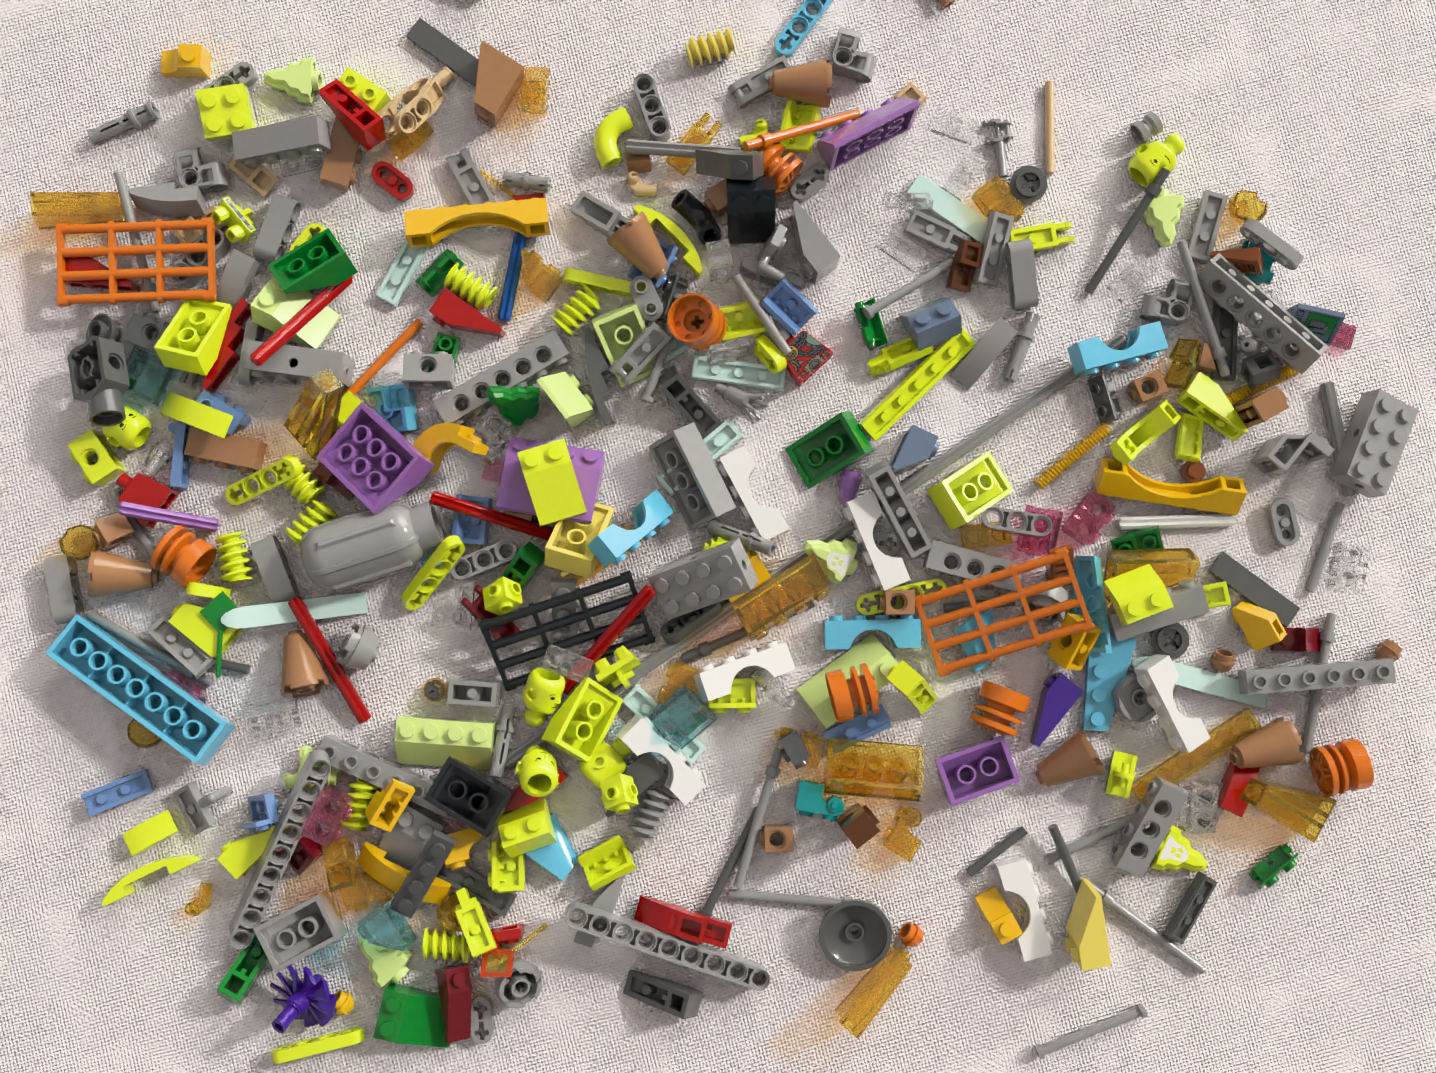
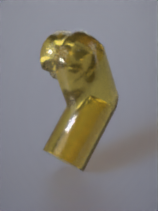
[185,883,213,916]

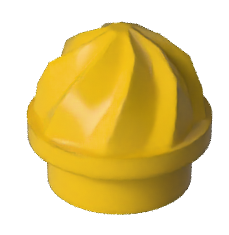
[335,990,354,1016]

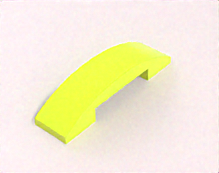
[633,205,703,279]
[160,391,234,438]
[102,855,200,907]

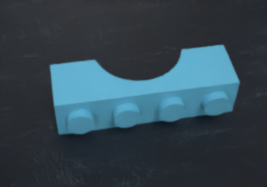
[1067,321,1168,376]
[587,490,675,568]
[823,614,921,650]

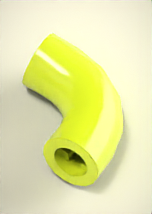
[593,106,634,169]

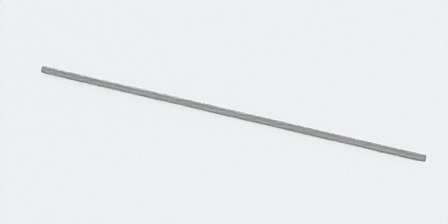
[505,333,1126,768]

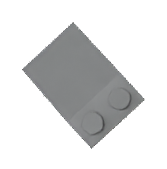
[790,200,841,284]
[378,801,449,871]
[253,889,348,973]

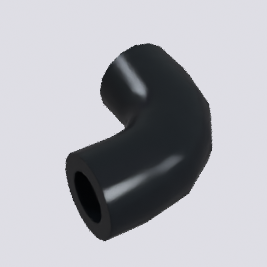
[671,189,722,246]

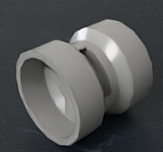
[1130,112,1163,145]

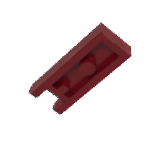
[461,584,521,648]

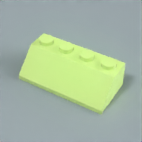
[796,633,897,729]
[395,715,497,770]

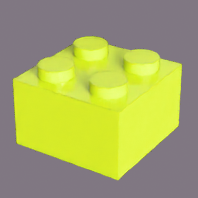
[195,83,256,142]

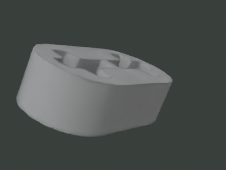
[790,165,829,203]
[855,532,900,555]
[471,995,494,1044]

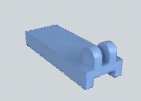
[168,423,194,489]
[823,704,892,754]
[80,769,155,817]

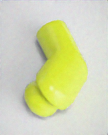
[739,119,769,148]

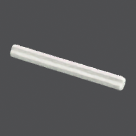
[1117,514,1236,530]

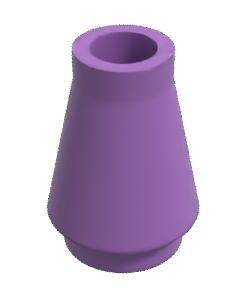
[839,469,863,503]

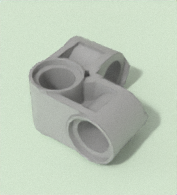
[831,27,877,83]
[174,147,229,194]
[1139,279,1194,326]

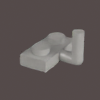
[757,224,788,282]
[172,781,232,835]

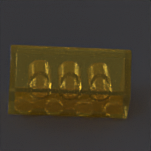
[732,554,830,642]
[823,738,924,802]

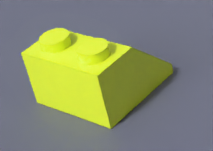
[1103,564,1174,626]
[498,798,557,858]

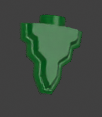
[485,385,540,427]

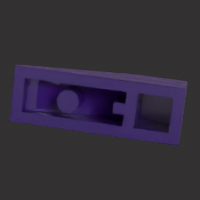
[1030,672,1084,747]

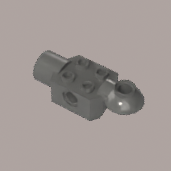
[67,313,130,426]

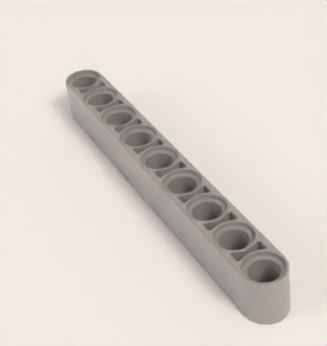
[229,749,331,950]
[565,901,771,991]

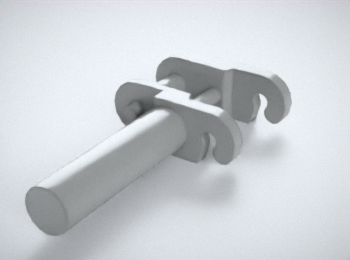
[982,118,1014,178]

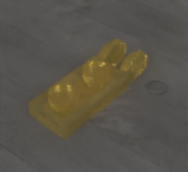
[666,112,722,176]

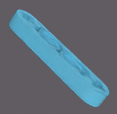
[775,0,834,59]

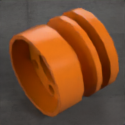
[756,142,804,198]
[667,293,727,351]
[150,525,217,589]
[825,663,879,723]
[969,680,1031,737]
[1309,738,1374,797]

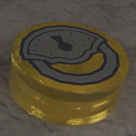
[423,678,448,702]

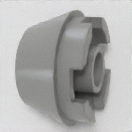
[1021,581,1069,626]
[335,622,380,670]
[494,958,542,1009]

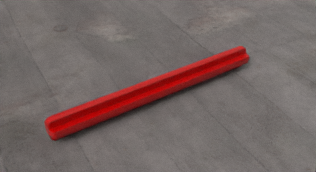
[250,276,353,366]
[429,491,554,541]
[563,585,655,695]
[288,596,371,723]

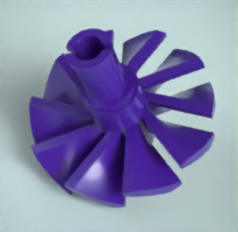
[270,965,337,1033]

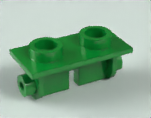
[415,248,464,297]
[853,298,888,351]
[1249,844,1299,889]

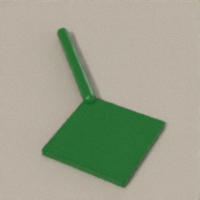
[200,591,238,678]

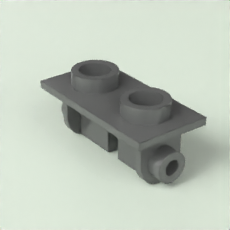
[659,274,689,323]
[1087,374,1123,425]

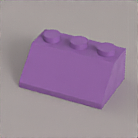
[935,735,1020,806]

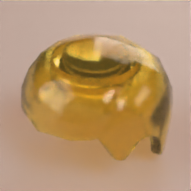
[1228,189,1267,225]
[59,524,100,561]
[127,718,162,749]
[437,892,462,932]

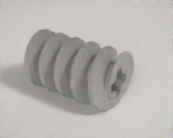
[629,789,674,843]

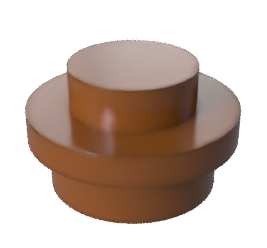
[1181,461,1206,483]

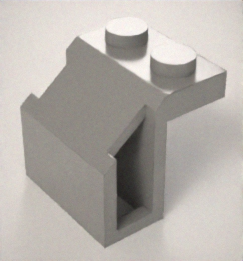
[1250,434,1335,476]

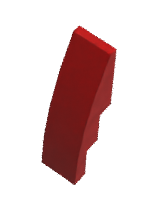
[202,298,251,394]

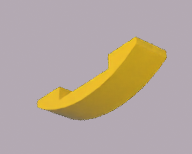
[357,842,452,904]

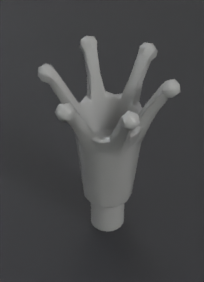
[1237,335,1266,357]
[715,383,770,424]

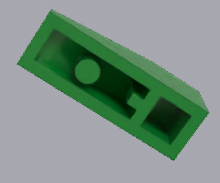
[500,542,545,593]
[217,934,268,1007]

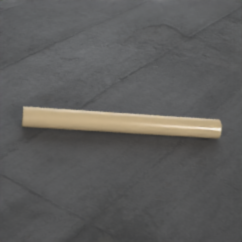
[1045,81,1055,174]

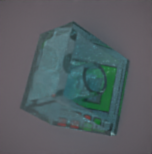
[126,345,177,406]
[648,686,718,749]
[357,898,418,951]

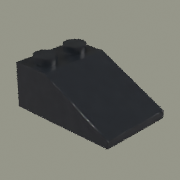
[726,176,776,244]
[424,756,516,837]

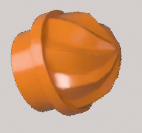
[898,922,924,947]

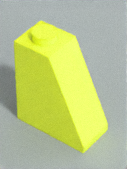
[168,603,244,658]

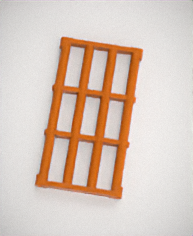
[56,217,217,307]
[915,547,1095,677]

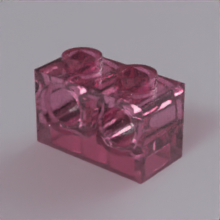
[1060,490,1117,546]
[301,785,354,847]

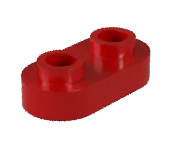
[371,161,415,201]

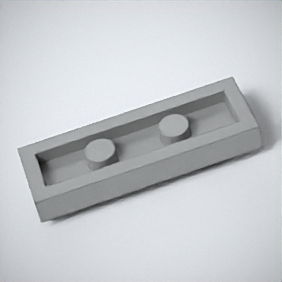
[1188,190,1228,264]
[973,211,1014,286]
[146,614,216,679]

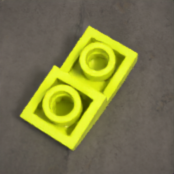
[122,810,179,857]

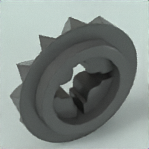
[1009,166,1047,203]
[1150,623,1189,659]

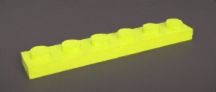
[858,327,976,441]

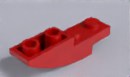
[634,895,733,949]

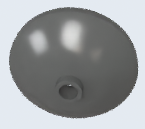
[819,899,892,971]

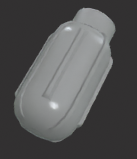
[300,501,445,590]

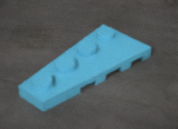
[1071,556,1112,654]
[1082,636,1137,732]

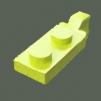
[867,337,934,376]
[455,887,497,958]

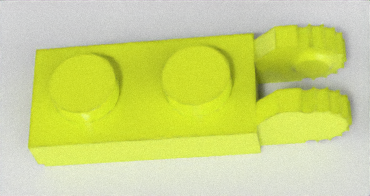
[1008,222,1075,251]

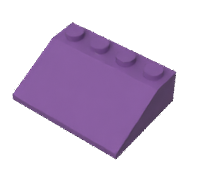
[816,97,920,171]
[316,402,434,514]
[496,437,605,524]

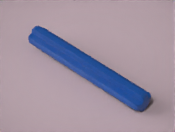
[497,231,527,322]

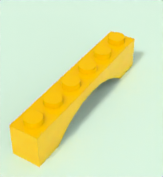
[404,198,550,248]
[1094,457,1247,515]

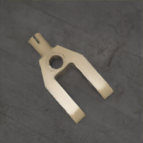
[377,67,455,133]

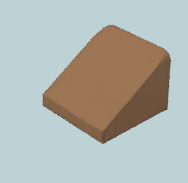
[624,147,651,174]
[1191,343,1216,373]

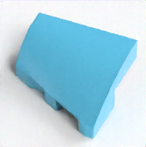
[366,383,419,432]
[952,609,995,672]
[525,813,578,881]

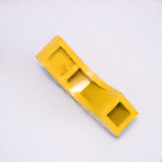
[413,423,489,473]

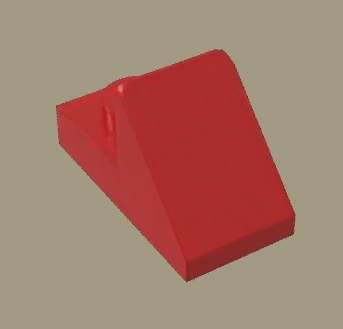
[490,924,525,961]

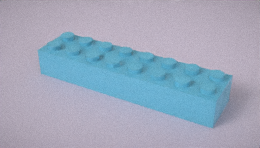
[45,614,236,766]

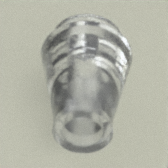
[141,442,173,478]

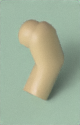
[626,171,657,196]

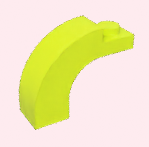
[1109,400,1181,466]

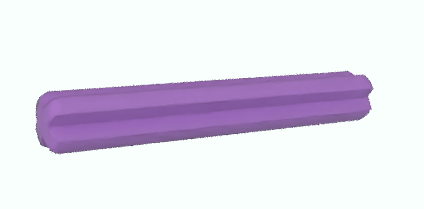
[118,502,219,532]

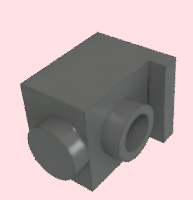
[1241,350,1282,390]
[774,729,811,769]

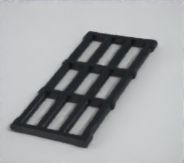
[478,570,655,692]

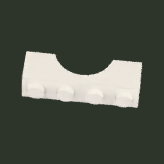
[718,445,789,540]
[843,491,911,591]
[693,640,796,702]
[1134,654,1210,753]
[616,715,706,806]
[993,856,1054,962]

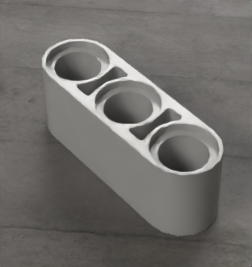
[633,73,670,142]
[253,194,301,263]
[171,228,231,288]
[1005,239,1039,310]
[981,507,1052,538]
[251,534,300,603]
[450,540,519,581]
[43,553,85,625]

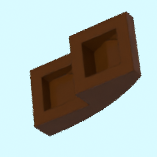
[946,239,984,292]

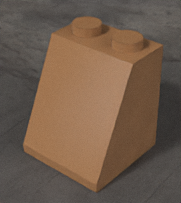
[474,41,524,127]

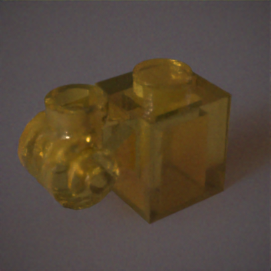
[882,806,922,862]

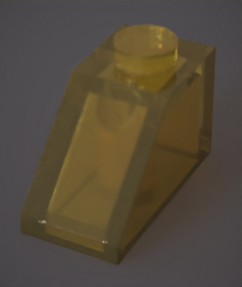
[521,67,550,114]

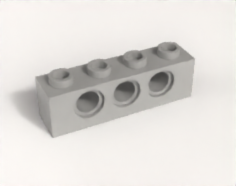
[862,461,933,559]
[922,540,1023,595]
[1110,775,1189,879]

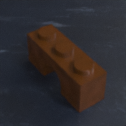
[836,803,880,849]

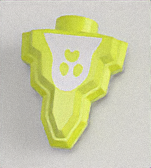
[1150,825,1208,872]

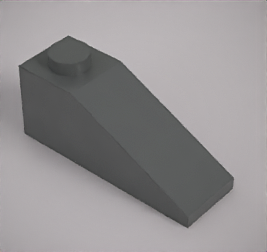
[695,149,764,180]
[657,365,722,438]
[605,752,666,818]
[623,970,703,1019]

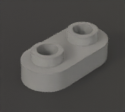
[630,275,664,322]
[1267,499,1300,546]

